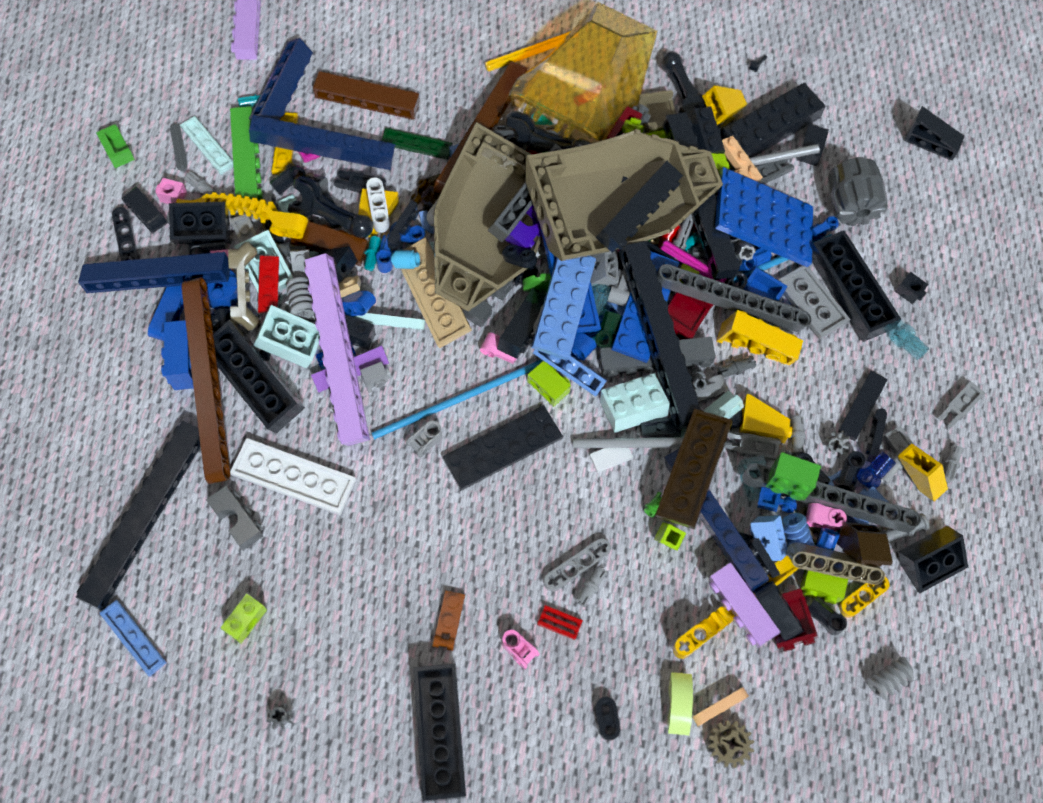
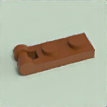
[432,590,465,651]

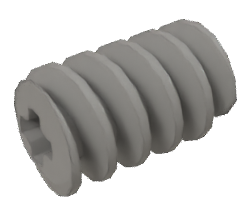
[286,277,315,320]
[867,657,914,700]

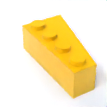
[716,310,803,365]

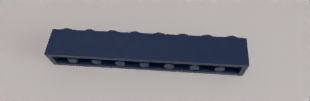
[249,115,395,170]
[78,252,231,293]
[664,448,769,593]

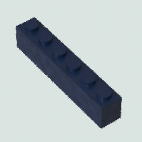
[249,38,313,121]

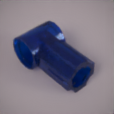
[857,451,896,489]

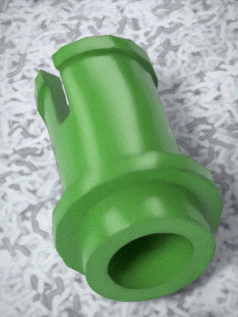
[644,492,662,517]

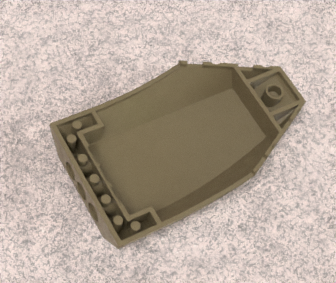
[434,122,543,311]
[526,129,723,261]

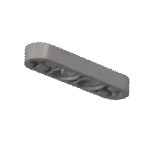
[544,539,611,592]

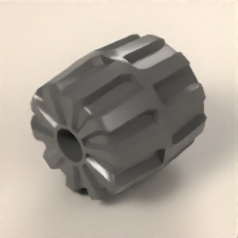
[828,157,888,226]

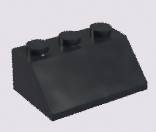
[687,106,725,154]
[169,202,230,244]
[898,526,969,593]

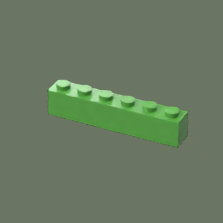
[230,106,263,201]

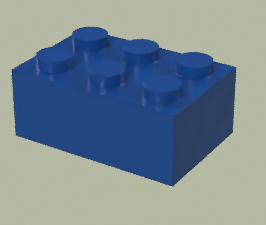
[161,320,194,390]

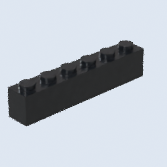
[595,161,683,253]

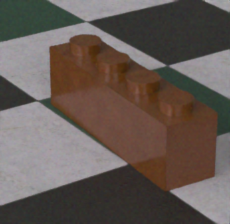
[291,219,368,266]

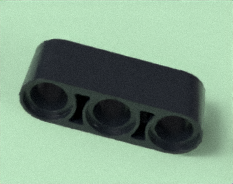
[121,187,168,234]
[754,581,804,641]

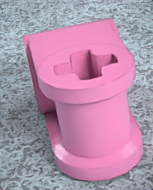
[806,503,847,531]
[501,630,540,670]

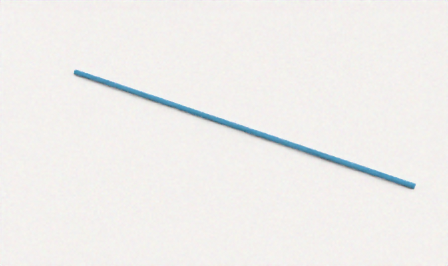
[371,234,833,440]

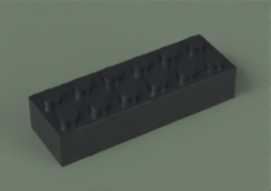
[721,82,826,158]
[811,230,901,342]
[213,320,305,434]
[413,663,466,803]

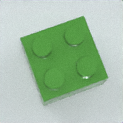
[766,452,821,500]

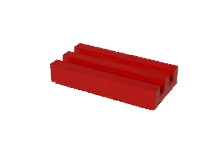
[537,605,583,640]

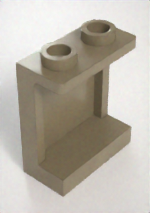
[638,90,676,133]

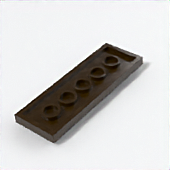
[655,409,732,530]

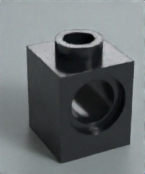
[895,272,929,304]

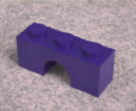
[505,204,542,250]

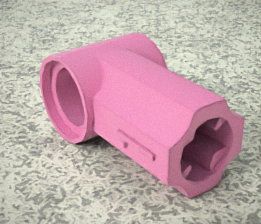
[480,333,516,364]

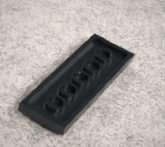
[442,405,563,491]

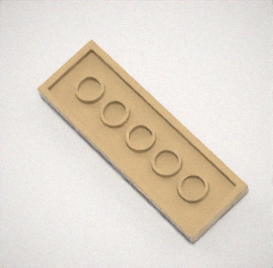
[401,237,472,348]

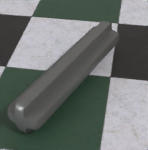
[170,124,188,171]

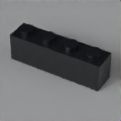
[497,288,546,359]

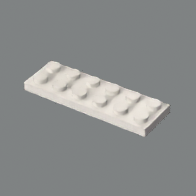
[230,438,356,515]

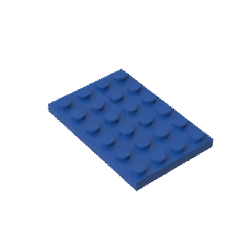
[715,167,813,267]

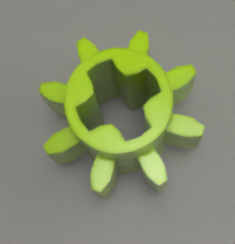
[622,118,644,133]

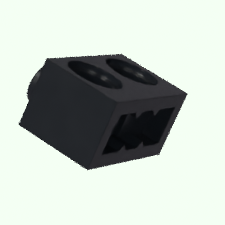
[345,315,376,350]

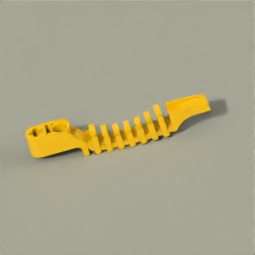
[176,192,308,239]
[672,556,799,659]

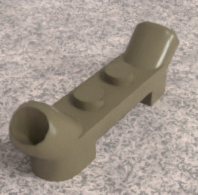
[228,242,260,331]

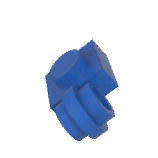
[811,216,839,242]
[757,487,797,513]

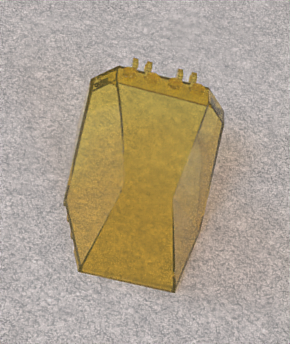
[508,2,658,142]

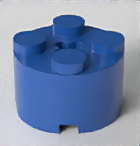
[206,271,238,309]

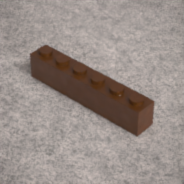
[313,71,420,120]

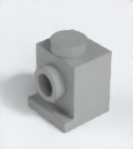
[360,362,391,393]

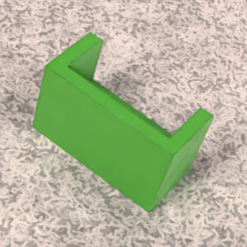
[96,124,135,168]

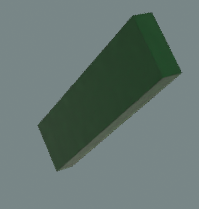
[381,127,453,160]

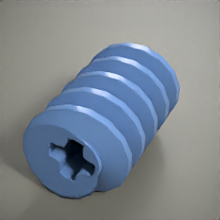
[782,513,815,557]

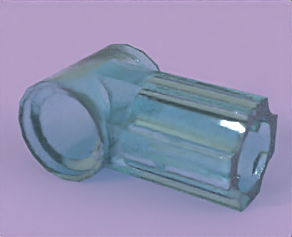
[593,284,610,322]
[890,323,929,361]

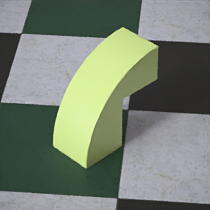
[667,672,693,735]

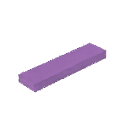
[311,346,389,393]

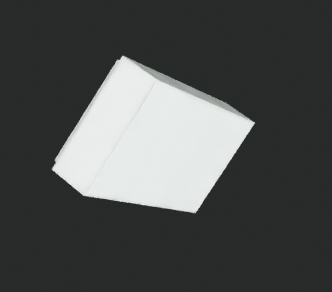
[589,448,633,473]

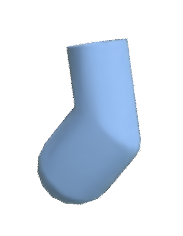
[419,210,434,234]

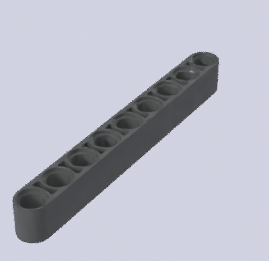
[656,264,812,332]
[742,463,921,533]

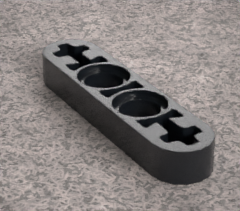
[112,207,139,261]

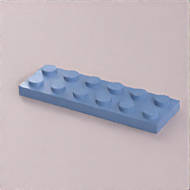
[531,256,596,361]

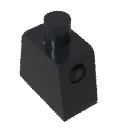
[318,246,358,281]

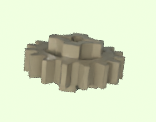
[707,720,754,769]

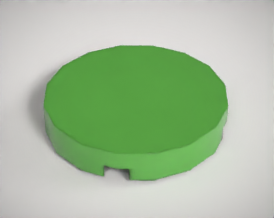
[523,273,551,293]

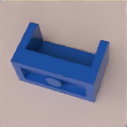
[743,267,788,302]

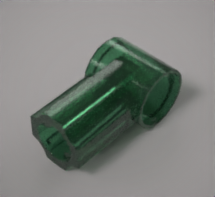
[595,311,622,348]

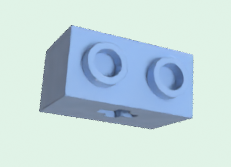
[750,515,787,561]

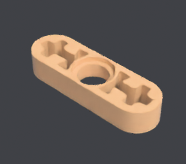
[692,687,749,726]

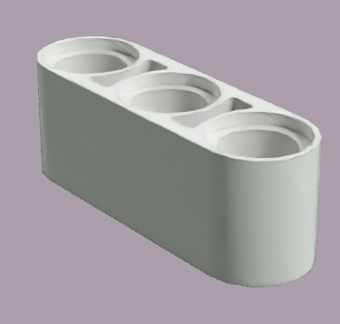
[366,178,390,233]

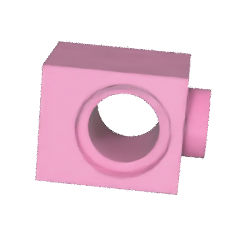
[156,178,187,204]

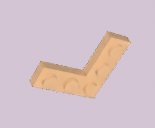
[722,136,763,182]

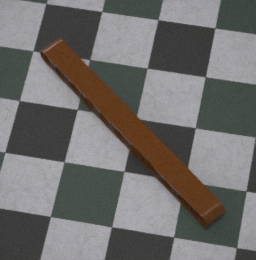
[434,61,528,194]
[181,277,231,484]

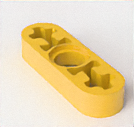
[839,577,890,618]

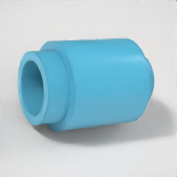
[391,250,420,269]

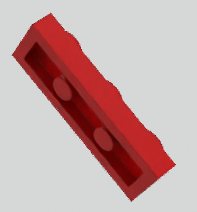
[258,256,280,313]

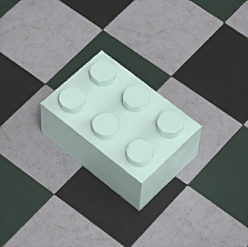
[234,230,294,295]
[253,305,320,368]
[600,373,670,433]

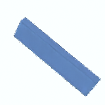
[99,599,167,677]

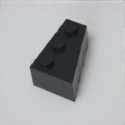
[904,106,965,161]

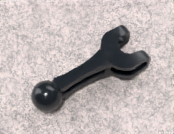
[661,51,707,113]
[505,111,591,150]
[288,176,373,238]

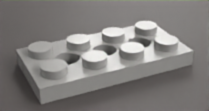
[779,266,851,340]

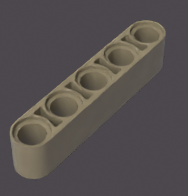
[786,543,885,585]

